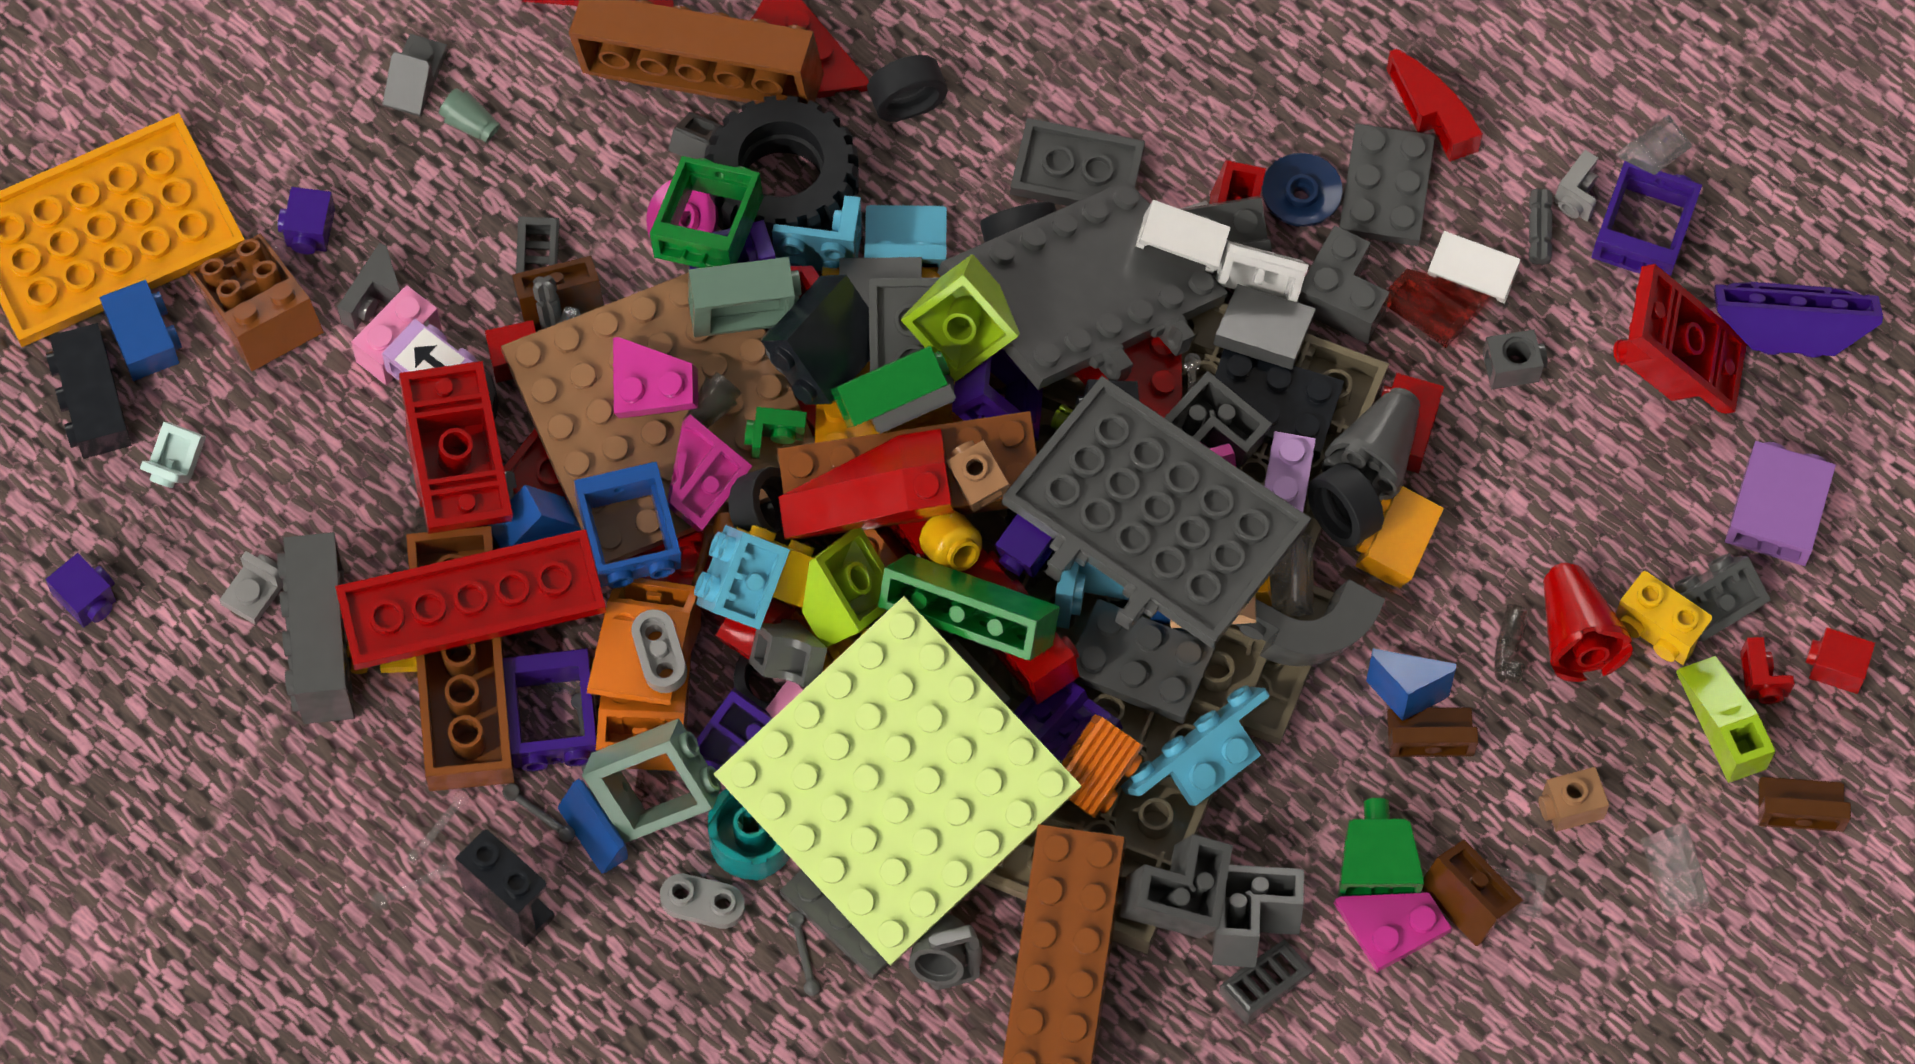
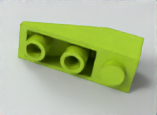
[1676,656,1775,783]

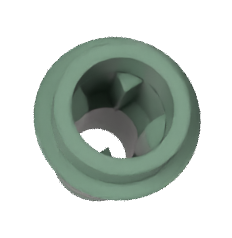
[438,88,501,143]

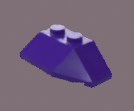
[1714,282,1883,358]

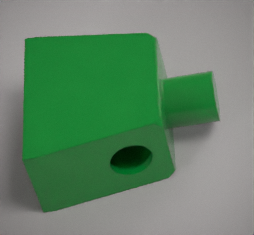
[1338,798,1424,897]

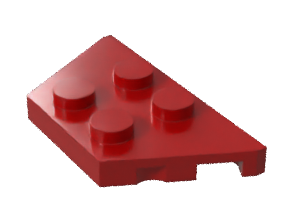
[751,0,869,98]

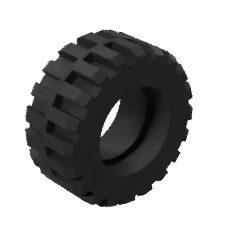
[704,95,859,247]

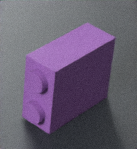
[1725,441,1836,566]

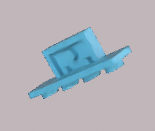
[1121,685,1270,806]

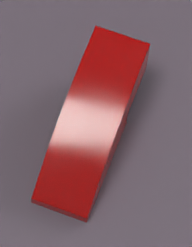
[1386,49,1483,162]

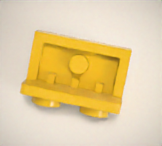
[1615,571,1712,665]

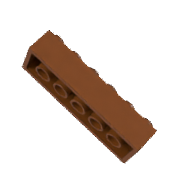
[569,0,824,104]
[777,411,1037,540]
[406,526,515,792]
[1002,824,1127,1064]

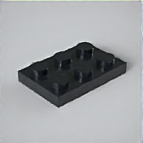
[1215,349,1344,459]

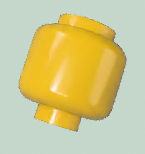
[919,510,983,572]

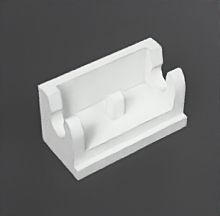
[1136,200,1231,274]
[1427,231,1521,304]
[1213,240,1309,302]

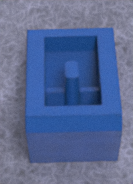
[487,485,581,549]
[1366,648,1456,721]

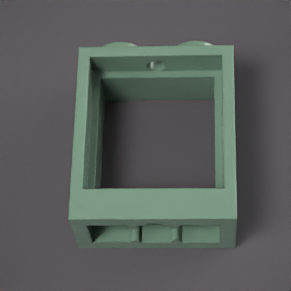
[688,257,801,338]
[582,718,721,843]

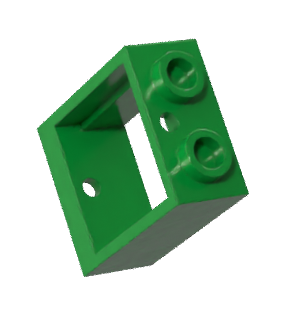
[650,156,763,268]
[830,346,950,428]

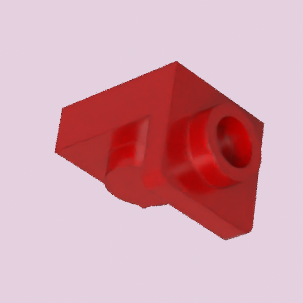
[1740,637,1795,704]

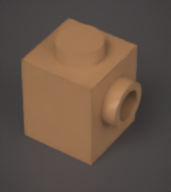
[946,440,1010,513]
[1538,767,1609,832]

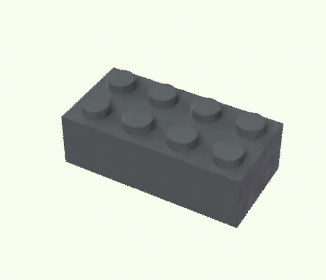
[277,532,355,724]

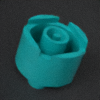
[708,788,790,880]

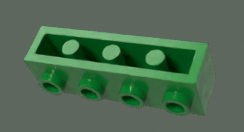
[878,554,1060,661]

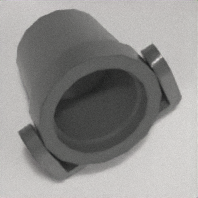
[908,914,983,990]

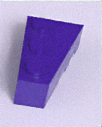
[696,688,773,770]

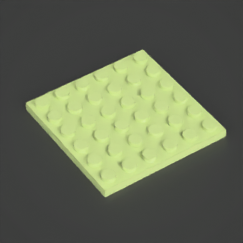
[714,596,1082,966]

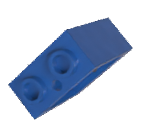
[574,461,681,588]

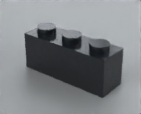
[46,323,132,459]

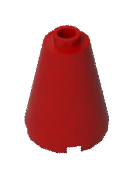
[1543,563,1633,682]

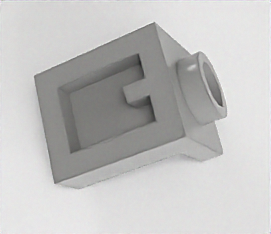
[1554,150,1598,222]
[219,551,283,625]

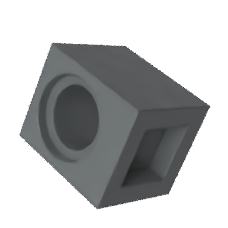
[1482,329,1548,390]

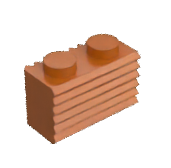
[1061,714,1143,818]

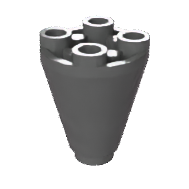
[1321,388,1420,501]

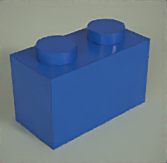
[99,280,182,381]

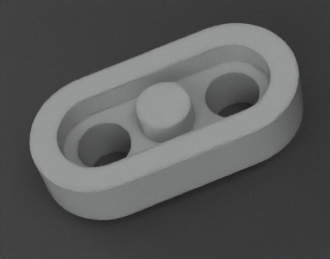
[631,609,687,693]
[660,874,745,929]

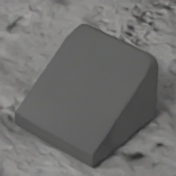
[668,112,723,159]

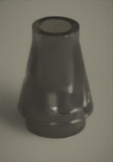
[682,372,741,429]

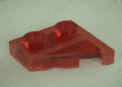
[1387,269,1492,348]

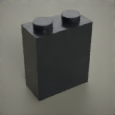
[761,275,870,405]

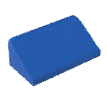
[557,779,628,874]

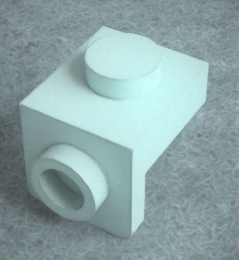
[140,422,206,488]

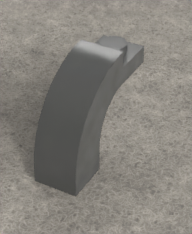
[1235,579,1386,666]

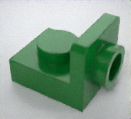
[744,407,807,459]

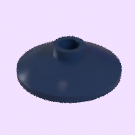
[1262,153,1343,227]

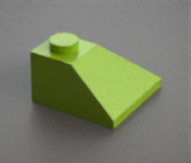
[901,254,1020,382]
[802,528,887,647]

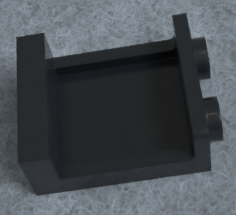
[455,829,555,947]

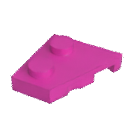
[613,337,698,419]
[667,415,752,532]
[1334,893,1452,972]

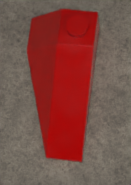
[779,429,954,540]

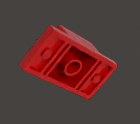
[1613,264,1747,414]
[399,361,513,534]

